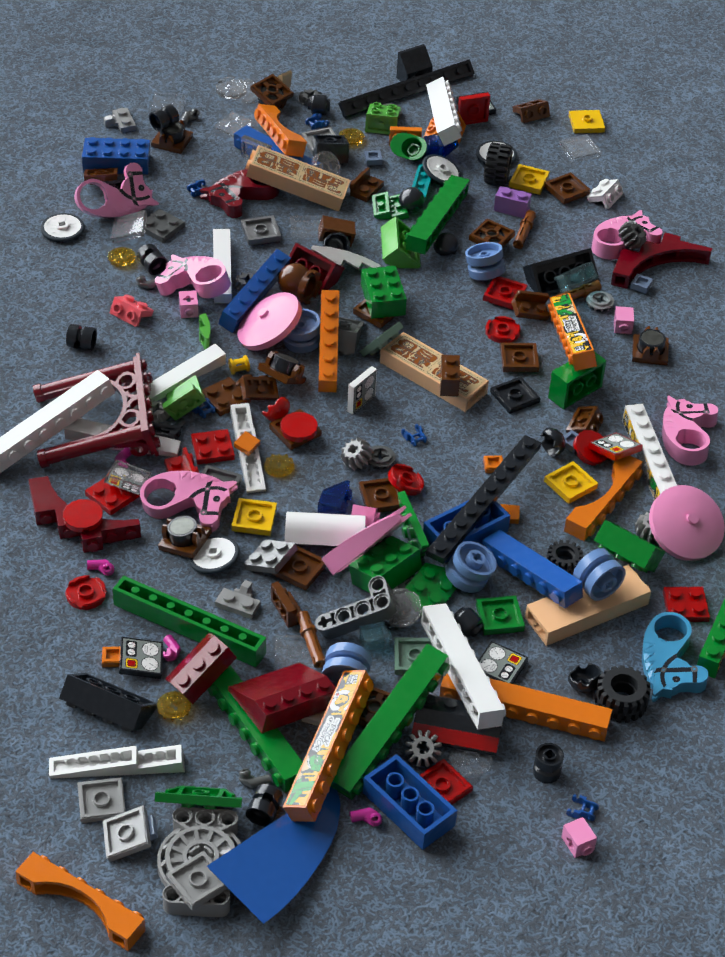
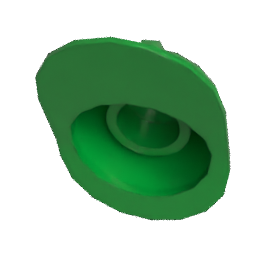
[390,132,427,161]

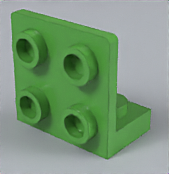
[365,102,401,135]
[162,375,206,421]

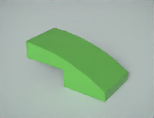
[199,313,211,349]

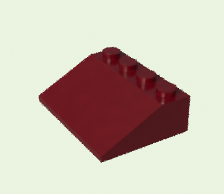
[228,662,336,733]

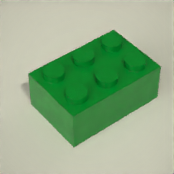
[361,266,407,319]
[548,351,607,410]
[594,520,666,573]
[349,535,422,593]

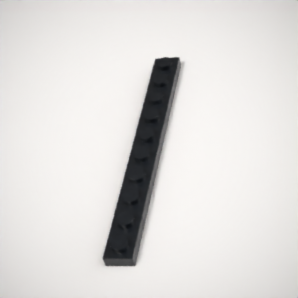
[338,59,475,117]
[426,435,542,564]

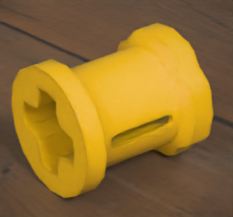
[228,355,250,375]

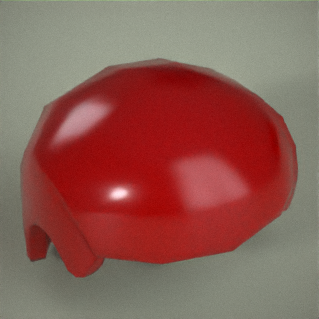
[262,397,290,422]

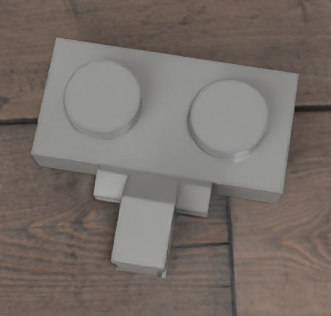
[104,108,136,133]
[215,580,261,619]

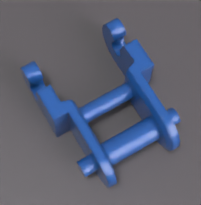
[305,113,329,130]
[187,179,206,197]
[192,396,215,418]
[401,424,427,447]
[566,794,599,821]

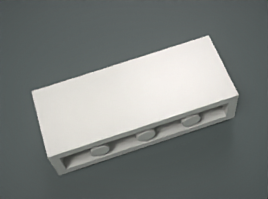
[285,512,365,546]

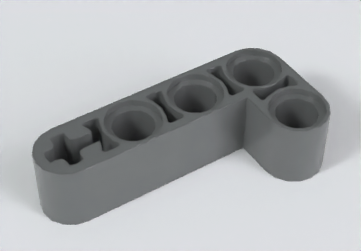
[315,576,397,639]

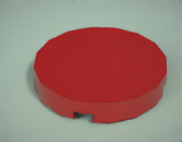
[485,316,520,343]
[280,412,318,442]
[573,430,607,466]
[388,464,424,496]
[63,499,103,532]
[65,575,107,610]

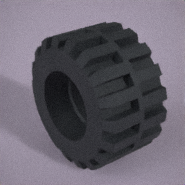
[484,142,513,186]
[595,665,651,723]

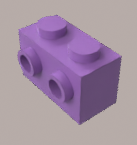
[494,186,532,218]

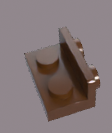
[512,99,550,123]
[349,167,384,202]
[511,290,550,321]
[236,374,279,401]
[566,406,604,434]
[271,581,301,628]

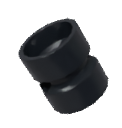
[149,104,179,132]
[137,244,168,275]
[66,324,97,351]
[533,743,564,783]
[246,784,283,827]

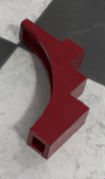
[611,233,712,289]
[28,476,141,553]

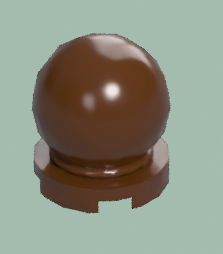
[277,263,322,304]

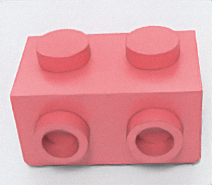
[110,294,154,327]

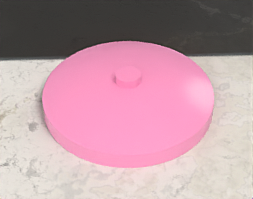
[237,292,302,351]
[649,485,725,561]

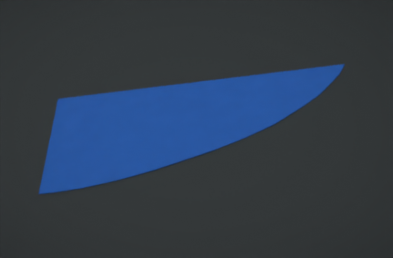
[207,787,340,924]

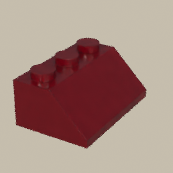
[289,243,345,295]
[165,633,237,704]

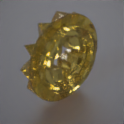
[339,128,364,146]
[108,247,135,267]
[264,453,294,477]
[157,691,191,722]

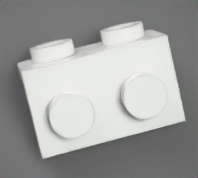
[587,179,623,209]

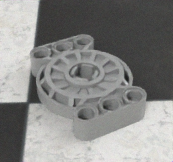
[157,807,241,917]

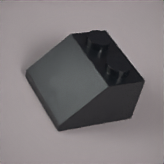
[396,44,433,82]
[312,135,349,165]

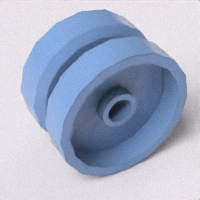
[465,242,506,280]
[283,309,320,353]
[445,541,497,593]
[573,548,626,601]
[322,642,372,687]

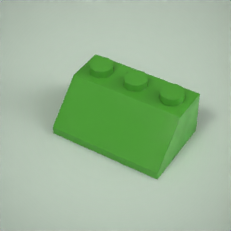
[381,216,421,268]

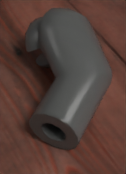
[181,109,200,126]
[136,276,157,289]
[239,768,271,789]

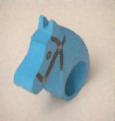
[642,612,708,702]

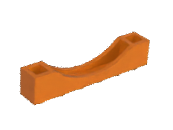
[254,104,307,157]
[318,290,339,392]
[564,456,643,541]
[15,852,146,951]

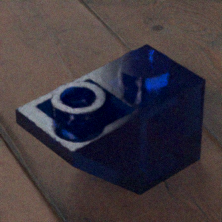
[424,135,459,157]
[318,480,353,514]

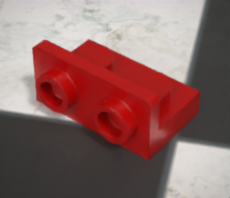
[164,447,199,473]

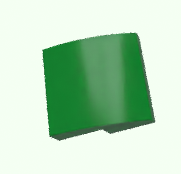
[372,191,409,219]

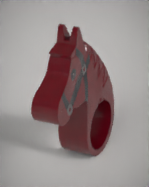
[200,169,280,218]

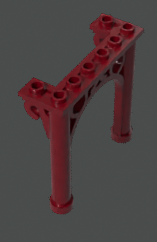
[33,353,161,468]

